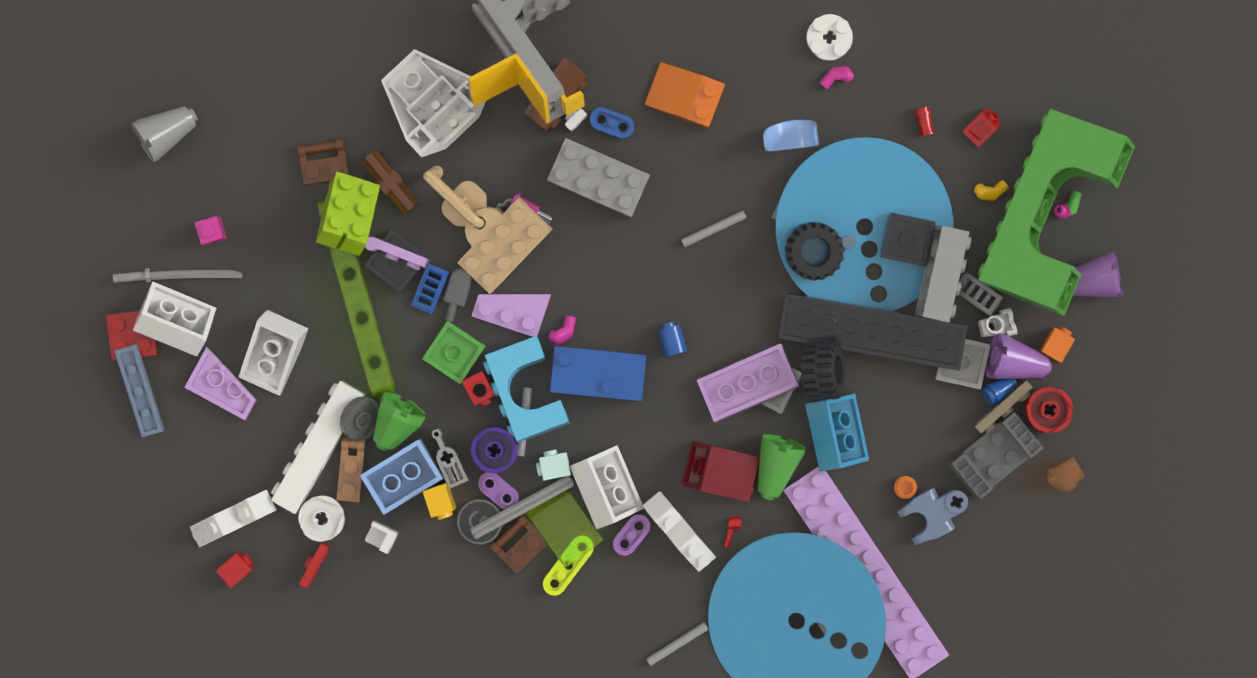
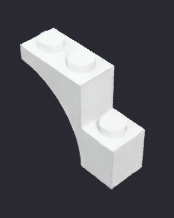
[190,490,276,548]
[642,491,716,572]

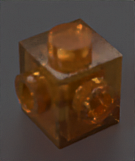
[1046,456,1085,492]

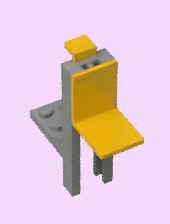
[468,0,585,124]

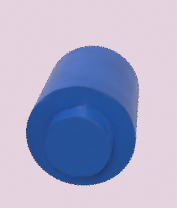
[658,321,687,357]

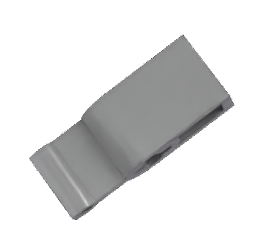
[432,428,469,489]

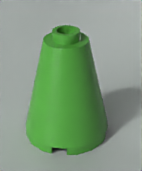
[757,434,806,500]

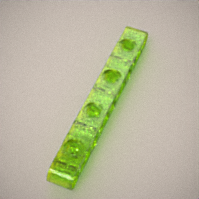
[317,199,396,397]

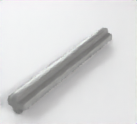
[470,476,574,539]

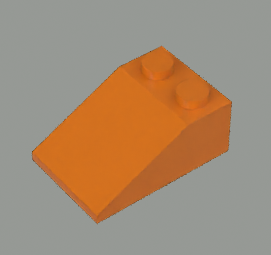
[644,62,725,129]

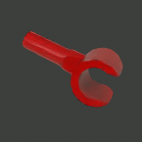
[723,516,741,548]

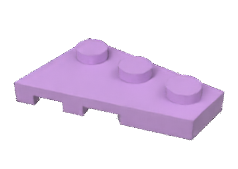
[472,294,551,337]
[185,347,257,420]

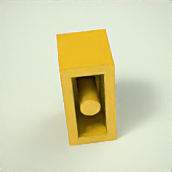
[423,483,456,520]

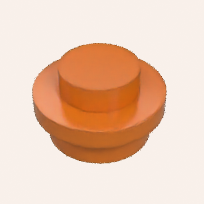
[894,476,917,499]

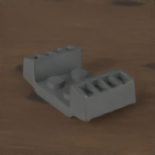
[947,410,1044,500]

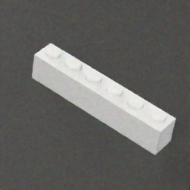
[271,381,366,514]

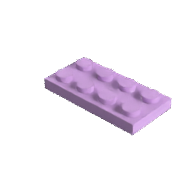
[697,344,799,423]

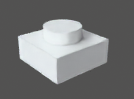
[565,109,588,132]

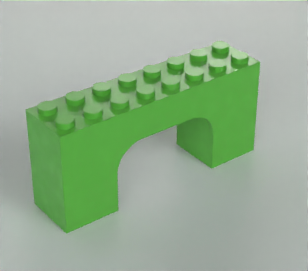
[978,109,1135,316]

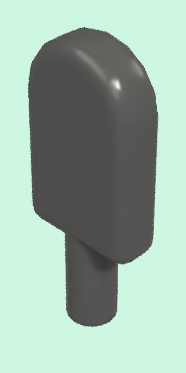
[443,268,472,322]

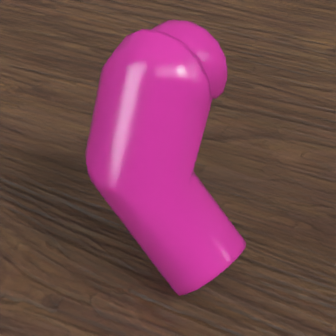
[819,66,854,90]
[548,315,576,345]

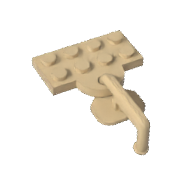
[423,166,552,294]

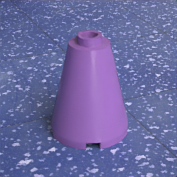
[1073,252,1123,298]
[985,333,1052,379]

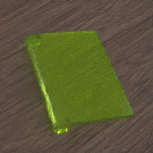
[526,490,603,567]

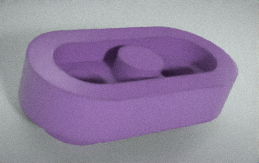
[478,472,519,509]
[613,514,650,556]

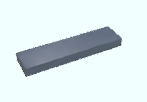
[114,344,165,437]

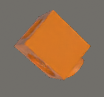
[1038,326,1075,363]

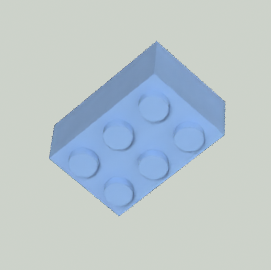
[360,439,444,515]

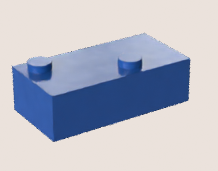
[550,346,646,401]

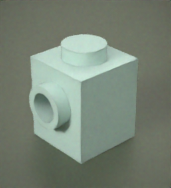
[536,449,571,480]

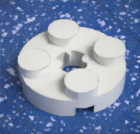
[806,14,853,61]
[298,495,345,542]

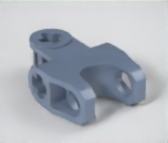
[897,487,968,545]

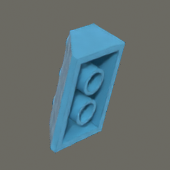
[805,393,869,472]

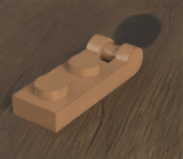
[337,436,366,502]

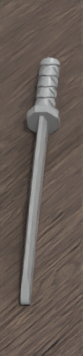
[113,268,243,283]

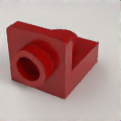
[962,108,1001,148]

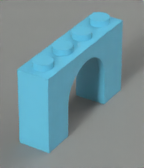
[483,336,570,443]

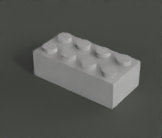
[547,138,650,218]
[915,225,971,323]

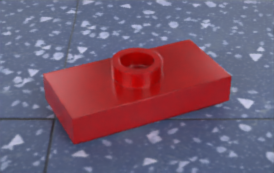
[299,542,330,588]

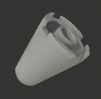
[131,106,198,162]

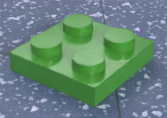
[422,321,486,384]

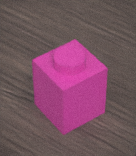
[195,216,227,246]

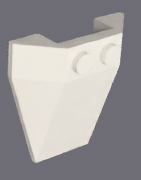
[381,49,486,157]

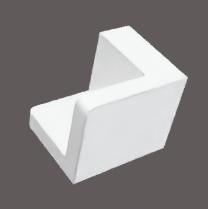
[365,520,399,554]

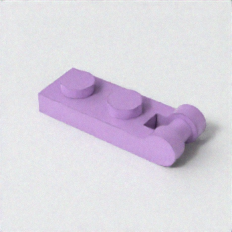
[365,237,429,270]

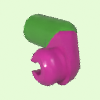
[1054,191,1082,219]

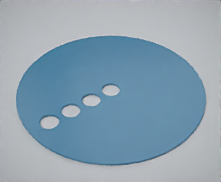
[776,137,953,311]
[708,533,886,678]

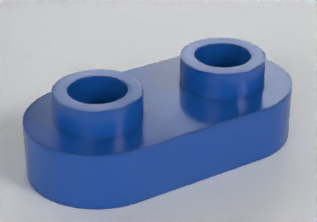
[590,107,634,139]

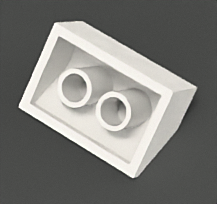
[133,282,216,356]
[570,446,644,529]

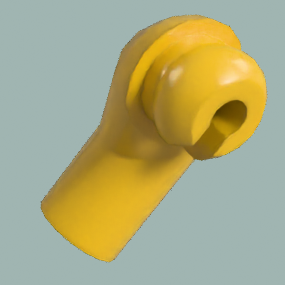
[974,180,1009,201]

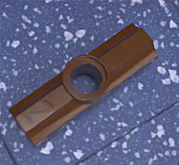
[361,150,420,215]

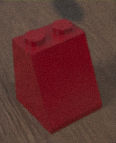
[682,440,760,502]

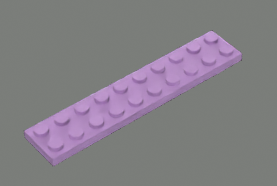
[783,466,949,678]

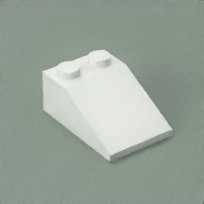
[239,310,308,396]

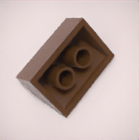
[523,57,588,133]

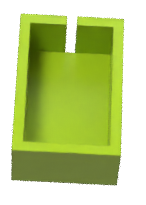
[316,171,380,256]

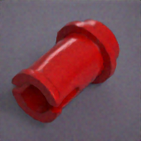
[914,106,935,136]

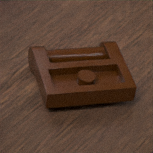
[297,137,349,185]
[488,514,550,574]

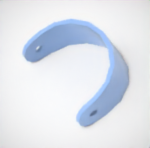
[763,119,819,151]

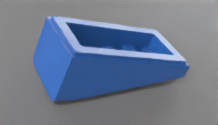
[411,263,450,314]

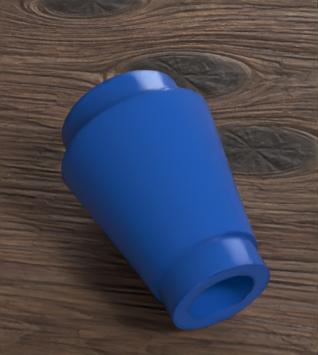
[982,379,1018,405]

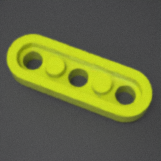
[543,535,594,596]

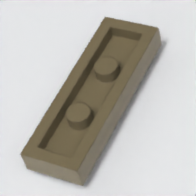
[973,380,1032,434]

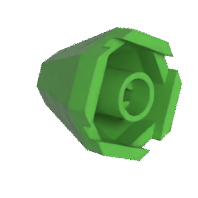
[373,392,425,451]

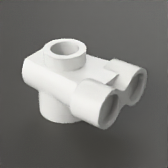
[978,308,1017,337]

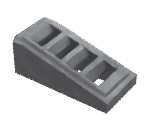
[959,272,1005,317]

